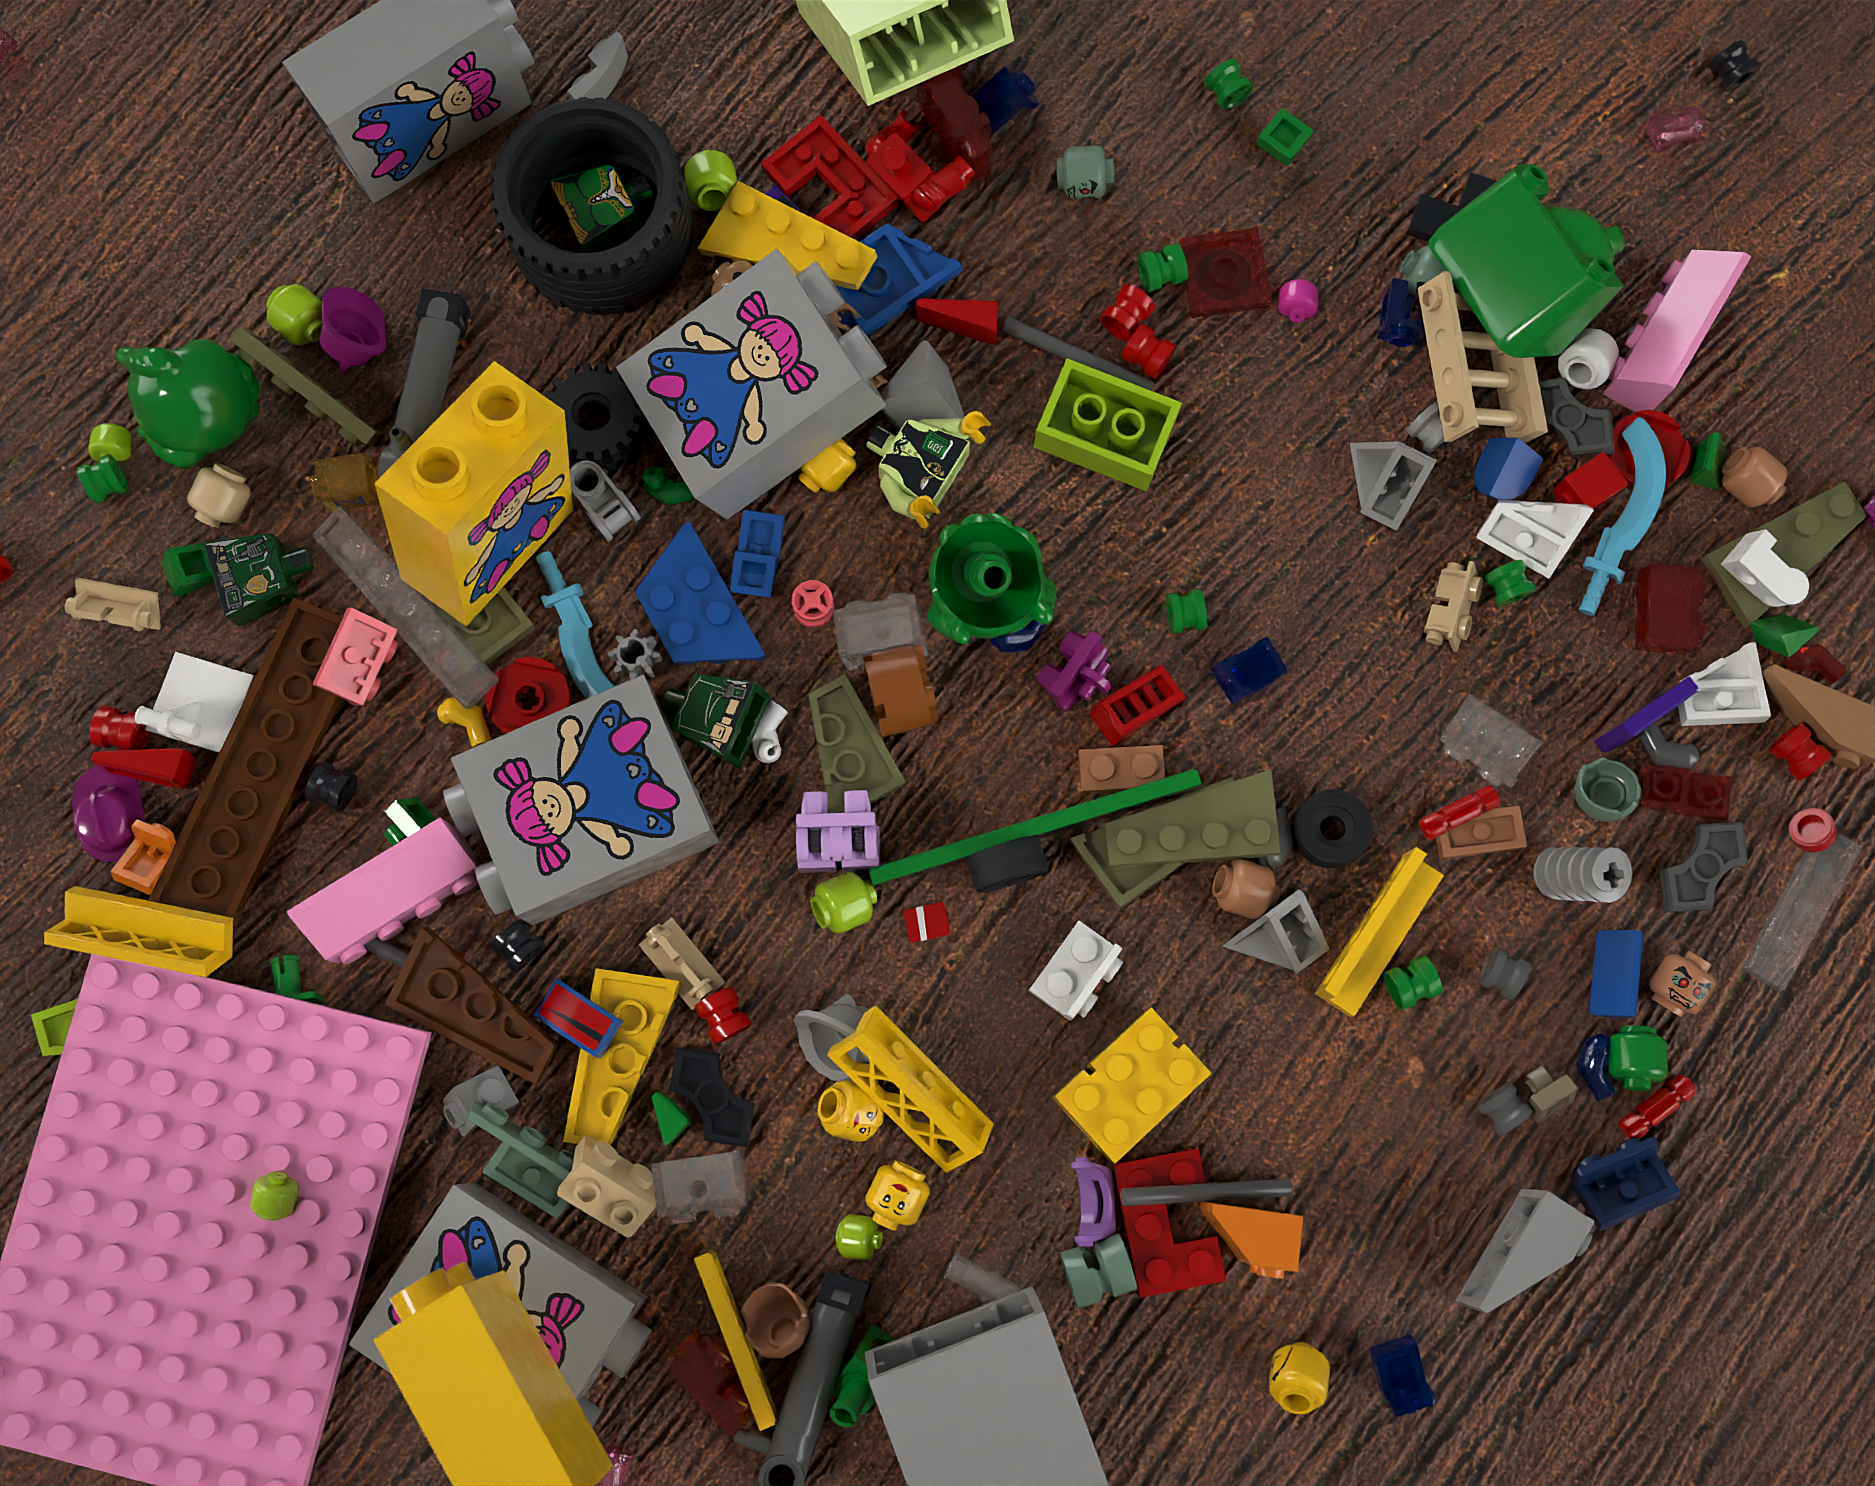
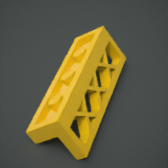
[1315,847,1444,1017]
[44,886,233,977]
[827,1006,994,1173]

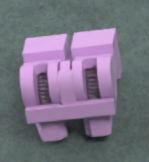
[796,790,881,873]

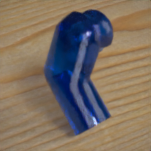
[990,620,1047,653]
[1576,1034,1616,1101]

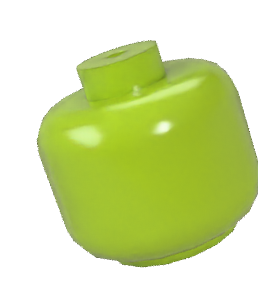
[88,423,131,462]
[250,1171,299,1221]
[836,1214,883,1260]

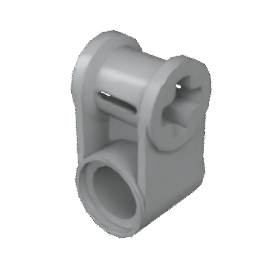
[570,461,641,542]

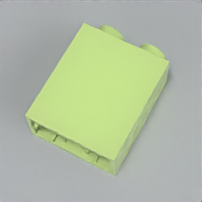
[796,0,1014,106]

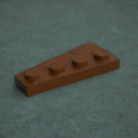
[385,926,559,1084]

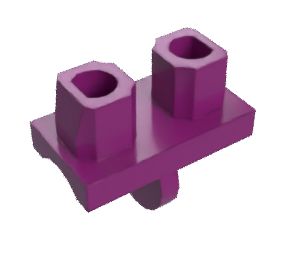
[1037,631,1112,713]

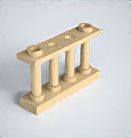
[1418,271,1548,443]

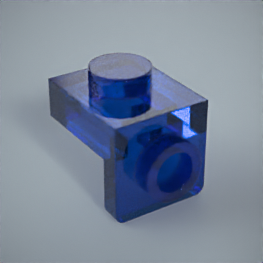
[970,66,1040,132]
[1210,637,1287,705]
[1369,1334,1437,1416]

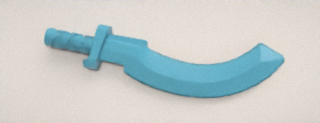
[1579,417,1666,616]
[535,551,615,699]

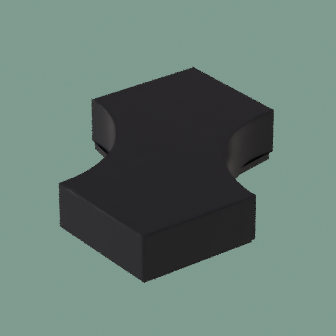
[669,1047,756,1148]

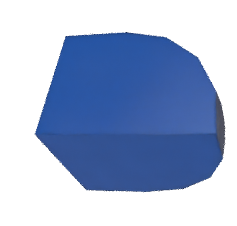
[1474,438,1544,500]

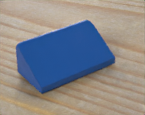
[1589,930,1643,1020]

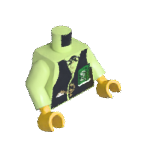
[866,411,991,529]

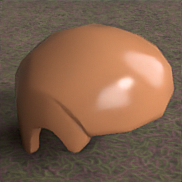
[741,1283,811,1358]

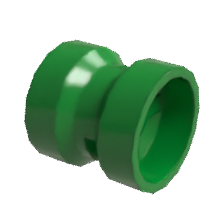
[1137,243,1188,293]
[1383,955,1443,1011]

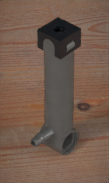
[377,288,471,479]
[733,1268,870,1486]

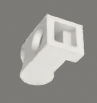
[1721,529,1809,607]

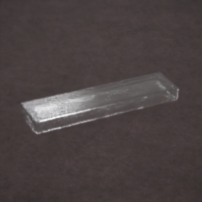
[1741,832,1862,992]

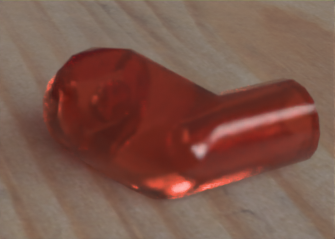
[1784,643,1848,684]

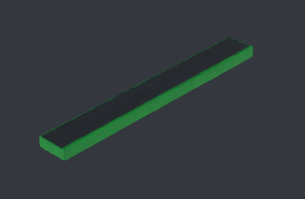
[869,769,1202,889]

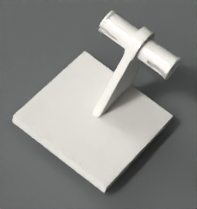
[135,652,255,753]

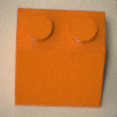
[1200,1202,1303,1279]

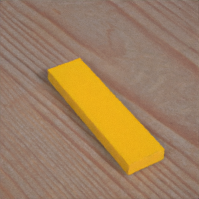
[694,1250,779,1431]

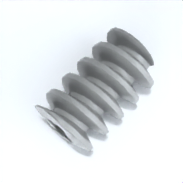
[1533,846,1632,903]

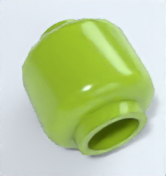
[684,150,737,211]
[266,284,323,345]
[810,871,877,934]

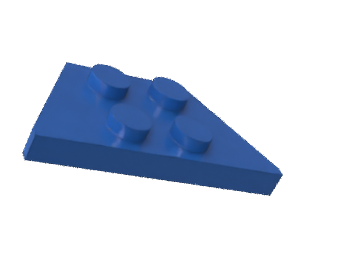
[835,223,963,336]
[635,521,766,666]

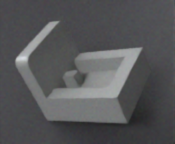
[443,1065,519,1137]

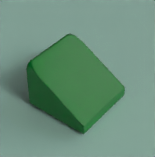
[1689,432,1727,490]
[162,542,215,597]
[1750,614,1818,657]
[652,1092,693,1146]

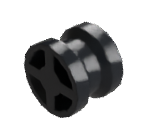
[1708,40,1761,92]
[305,762,358,813]
[490,919,546,973]

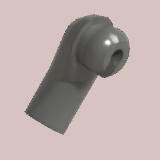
[1254,808,1294,868]

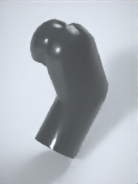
[1638,723,1699,771]

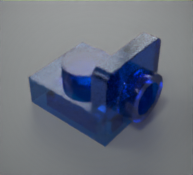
[1377,278,1425,347]

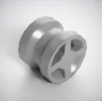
[1406,402,1445,454]

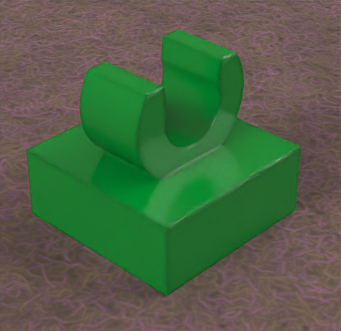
[1256,108,1314,167]
[384,797,436,846]

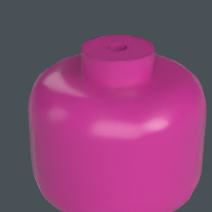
[1278,279,1319,322]

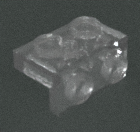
[1440,693,1542,788]

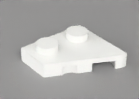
[1476,500,1594,578]
[1678,642,1771,726]

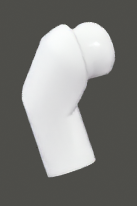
[751,700,788,763]

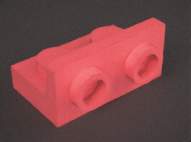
[312,608,398,706]

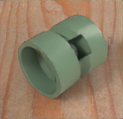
[1060,1234,1137,1309]

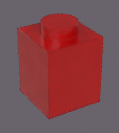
[1552,451,1629,512]

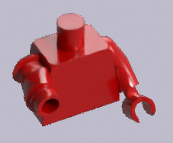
[865,110,975,224]

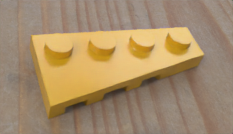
[698,181,878,291]
[563,968,683,1145]

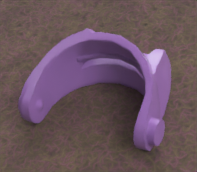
[1071,1158,1116,1246]

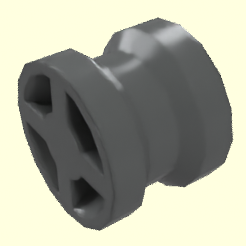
[1478,947,1531,1001]
[1476,1082,1534,1136]

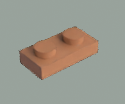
[1078,745,1165,794]
[1436,806,1527,860]

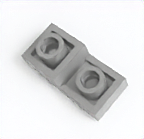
[567,31,628,100]

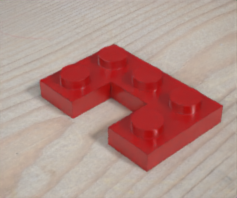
[761,115,899,240]
[1112,1148,1226,1298]

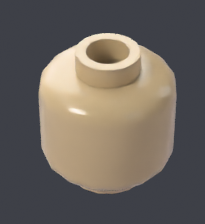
[187,463,251,528]

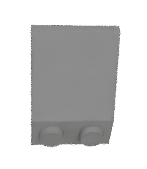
[1456,1189,1595,1313]

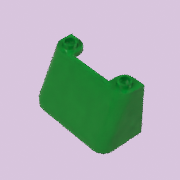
[1429,164,1624,358]

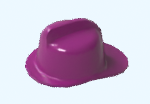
[319,286,386,372]
[72,766,146,862]

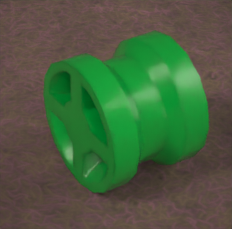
[1204,59,1254,110]
[77,454,129,504]
[1484,560,1537,607]
[1165,589,1207,634]

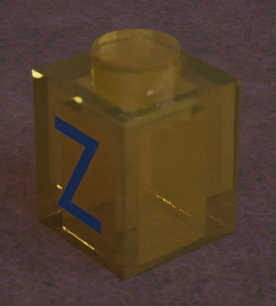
[311,453,379,512]

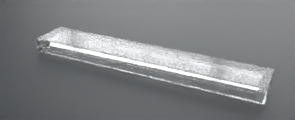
[312,506,499,709]

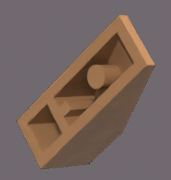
[1762,664,1875,769]

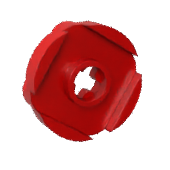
[1607,410,1690,490]
[486,657,572,734]

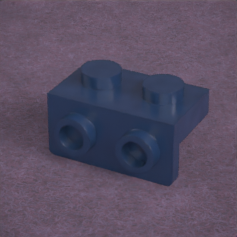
[1572,1136,1681,1232]

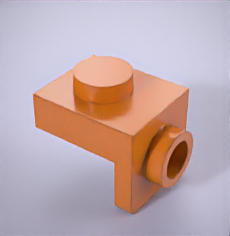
[110,820,176,895]

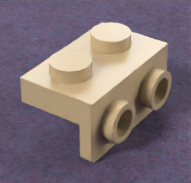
[557,1135,658,1238]

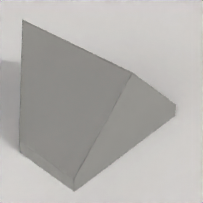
[880,340,965,429]
[1350,441,1437,531]
[1222,890,1330,974]

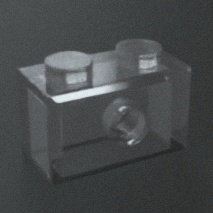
[833,593,929,670]
[651,1151,750,1225]

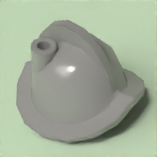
[793,994,870,1082]

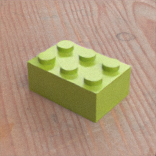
[1034,358,1182,492]

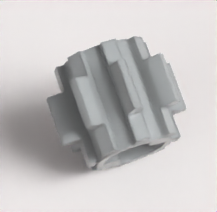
[608,629,662,679]

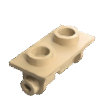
[1424,561,1483,652]
[65,578,161,631]
[639,917,726,1011]

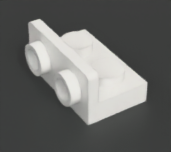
[1029,921,1123,1021]

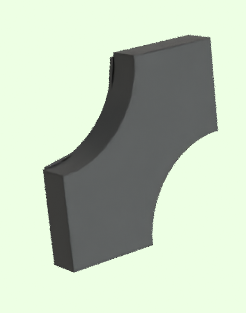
[1539,378,1614,459]
[1659,822,1748,913]

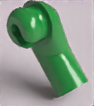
[642,467,695,506]

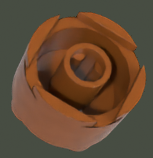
[862,644,938,737]

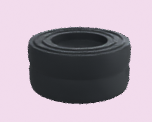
[1291,789,1372,868]
[967,836,1048,893]

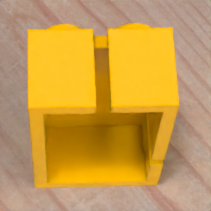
[1052,1007,1212,1164]

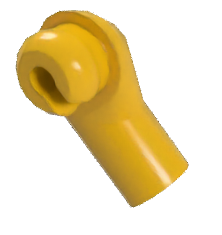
[437,697,492,748]

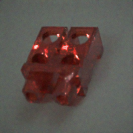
[919,64,993,182]

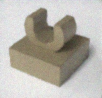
[1525,1066,1578,1125]

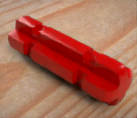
[1418,785,1501,840]
[1618,1075,1697,1139]

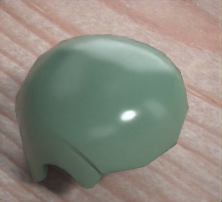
[1573,757,1641,822]

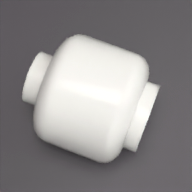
[1558,328,1619,390]

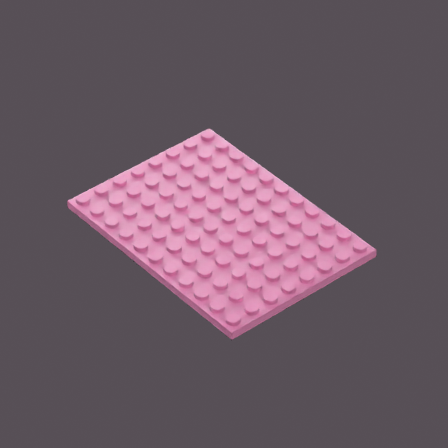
[0,954,432,1486]

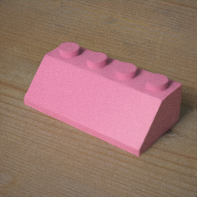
[1603,250,1751,413]
[287,817,481,965]

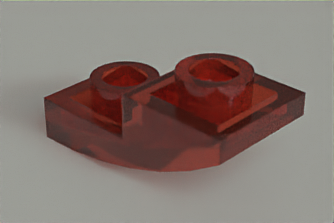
[1640,765,1731,821]

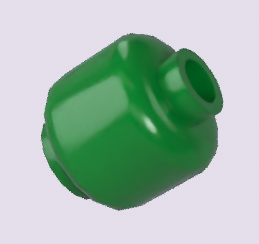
[1608,1025,1668,1091]

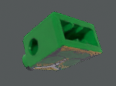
[550,165,654,253]

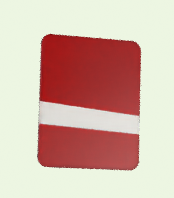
[903,902,951,943]

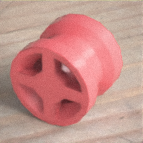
[791,580,834,628]

